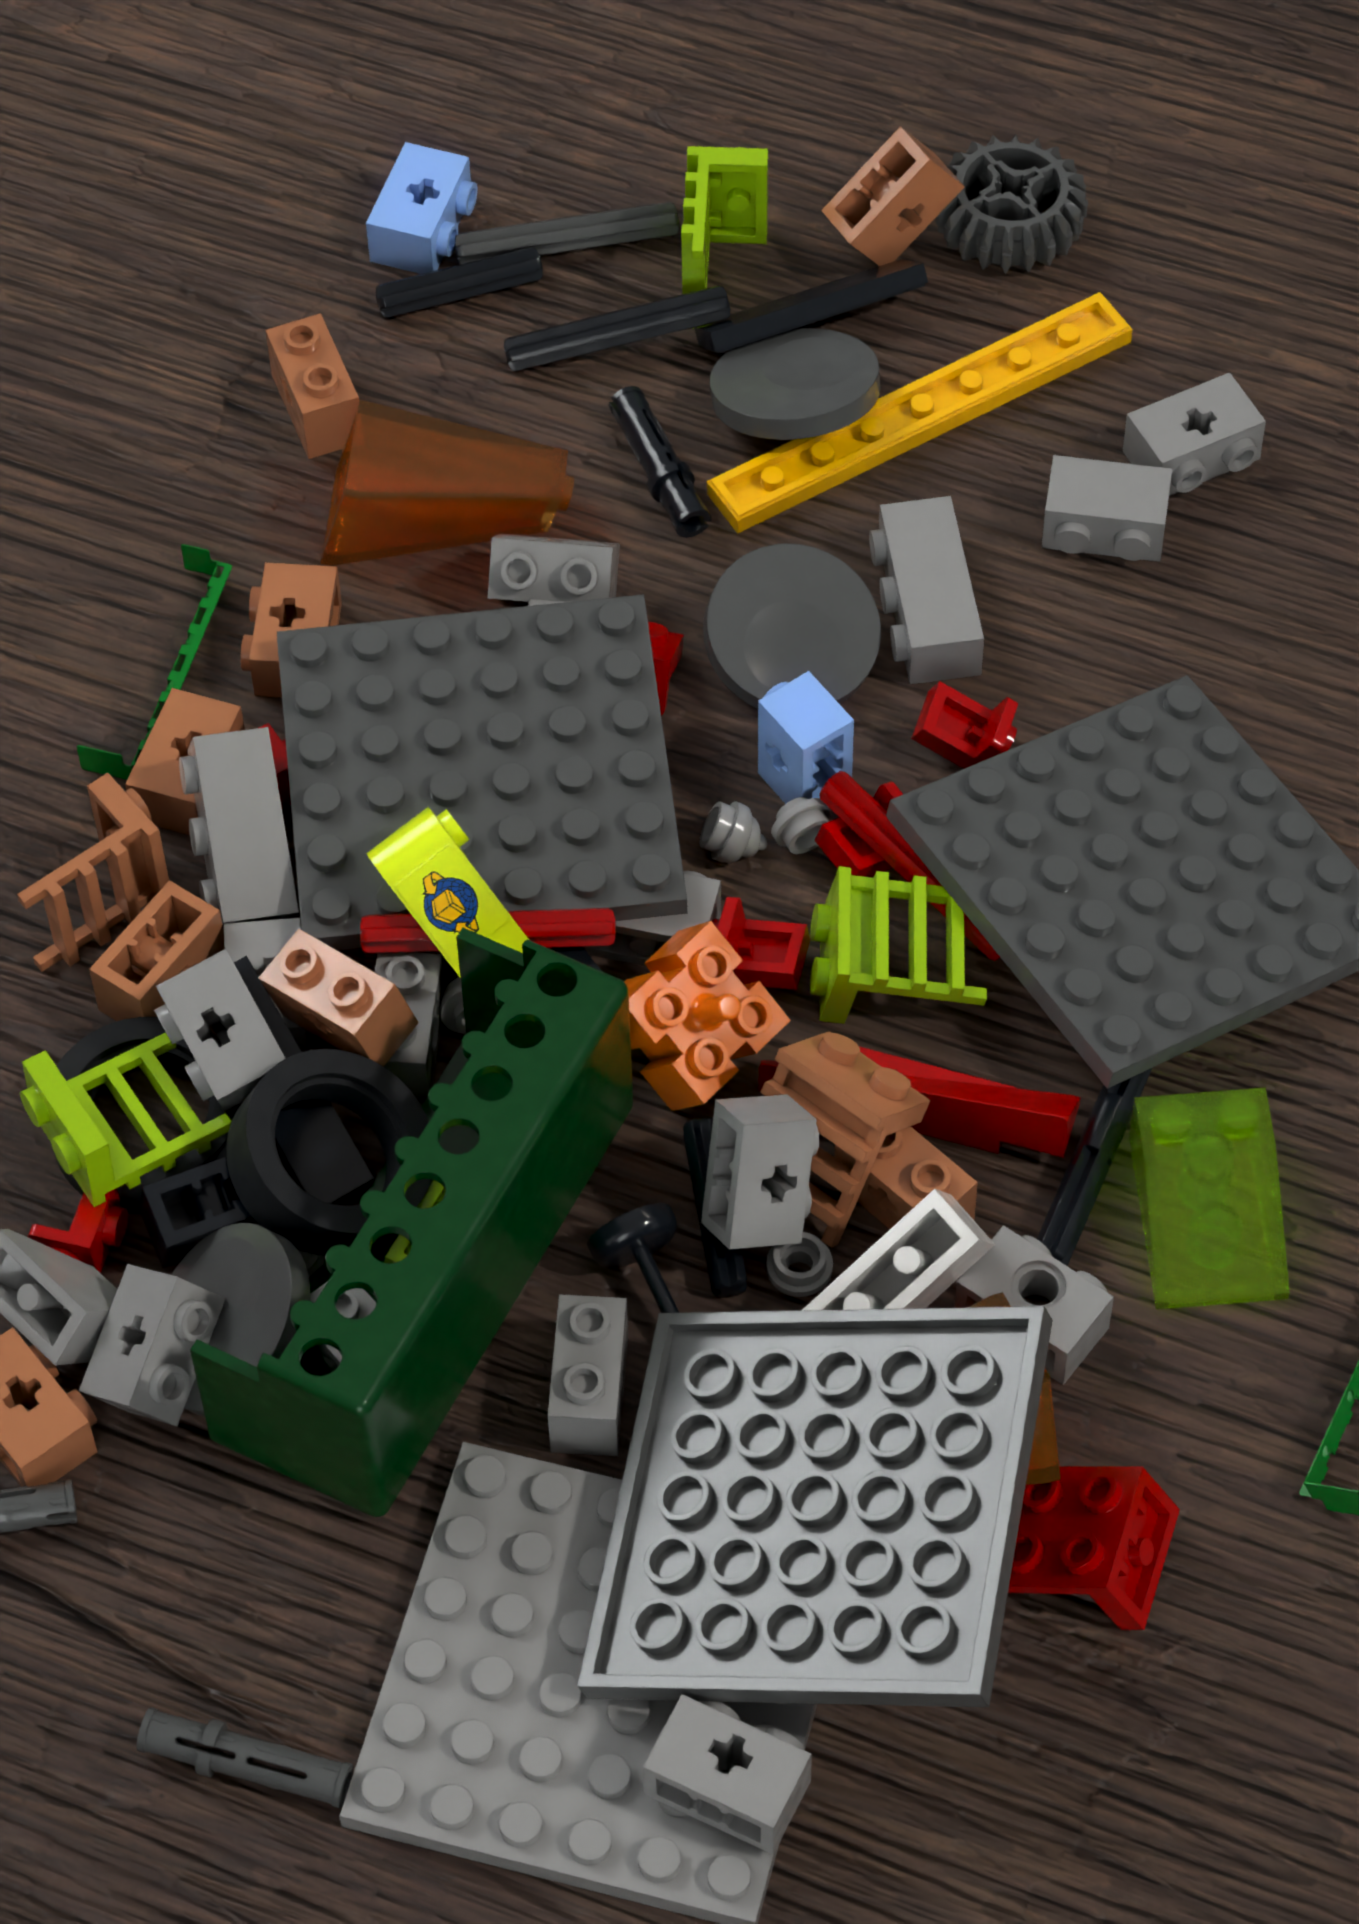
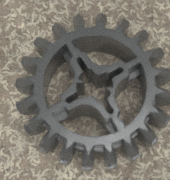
[935,134,1088,275]

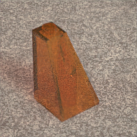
[320,400,574,566]

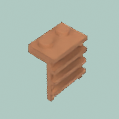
[17,773,169,972]
[760,1031,931,1247]

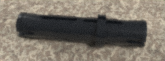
[608,386,712,538]

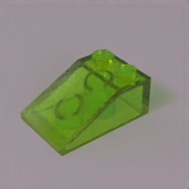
[1129,1087,1290,1310]

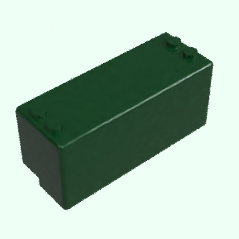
[190,928,633,1517]

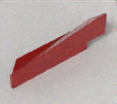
[759,1046,1081,1158]

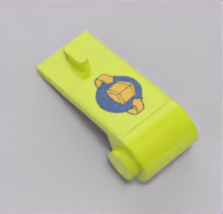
[366,807,529,977]

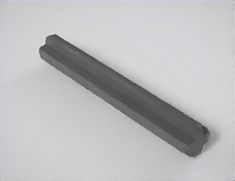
[455,202,679,264]

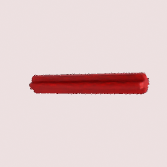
[819,771,1001,961]
[360,908,616,954]

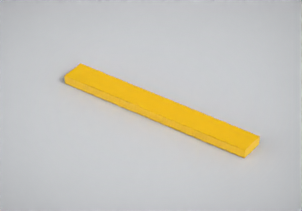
[707,292,1133,534]

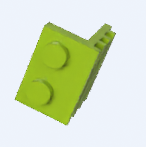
[681,146,768,329]
[810,866,987,1024]
[20,1032,232,1207]

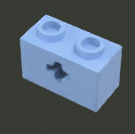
[366,142,478,274]
[758,671,854,804]

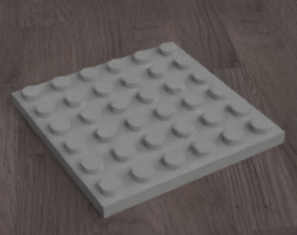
[339,1442,817,1924]

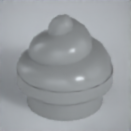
[699,801,767,864]

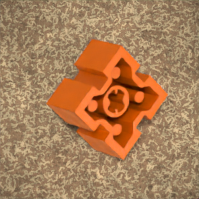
[624,921,791,1111]

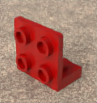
[1008,1466,1180,1630]

